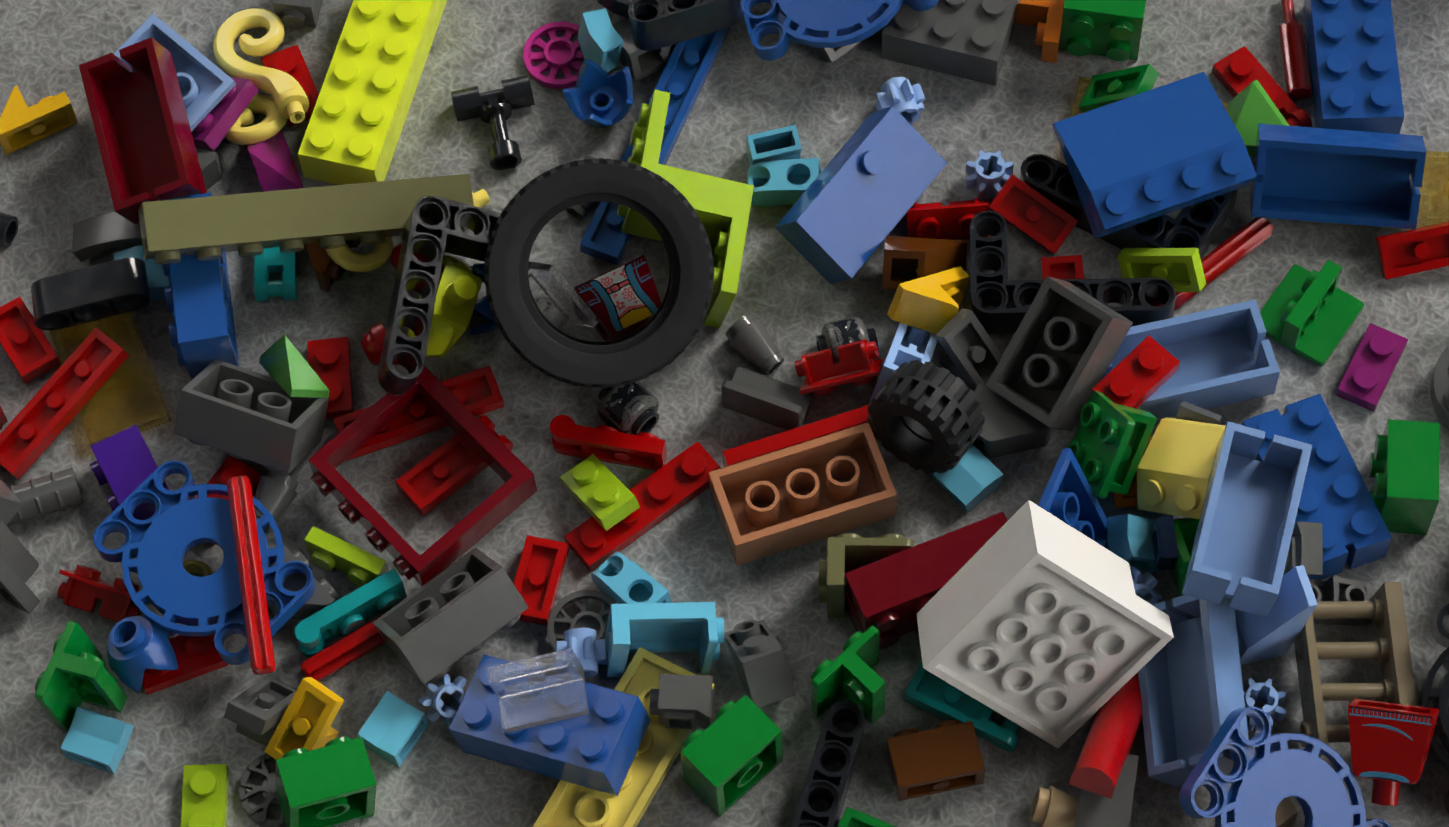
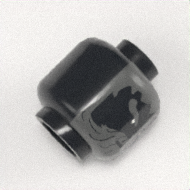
[816,317,879,363]
[598,381,660,435]

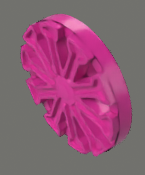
[523,21,585,89]

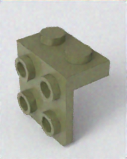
[818,533,914,618]

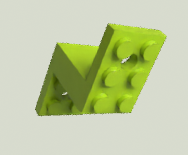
[617,89,754,328]

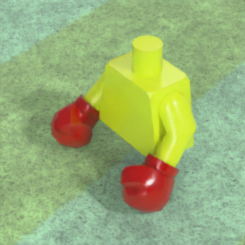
[361,241,482,366]

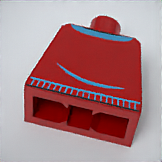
[1348,698,1439,806]

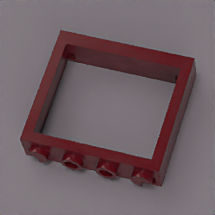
[308,366,537,586]

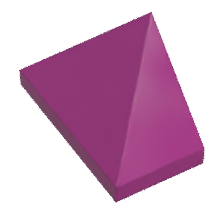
[245,129,304,192]

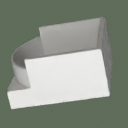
[916,500,1174,748]

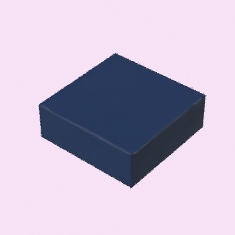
[1151,516,1178,570]

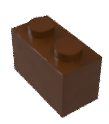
[886,720,985,801]

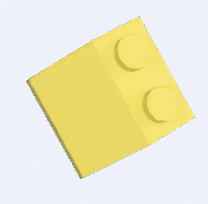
[1137,417,1225,519]

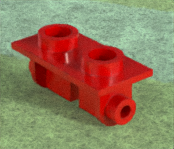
[905,198,989,240]
[795,339,885,396]
[57,564,141,622]

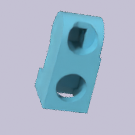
[747,158,822,207]
[591,551,671,604]

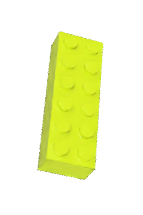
[298,0,447,185]

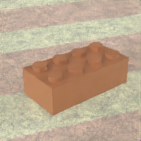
[709,422,897,566]

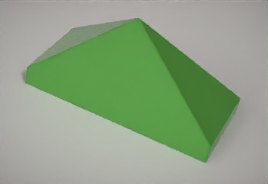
[1228,80,1289,159]
[259,334,330,398]

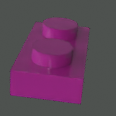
[191,77,259,151]
[1336,323,1408,412]

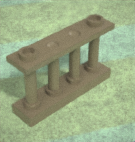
[1294,582,1417,757]

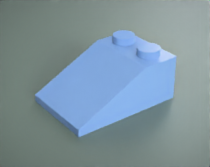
[114,14,236,132]

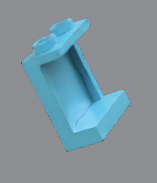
[604,602,724,677]

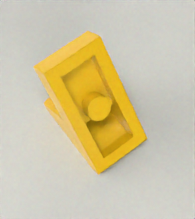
[0,85,78,155]
[887,266,970,334]
[264,677,344,760]

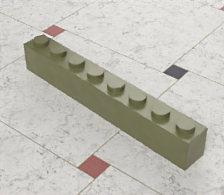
[138,174,474,264]

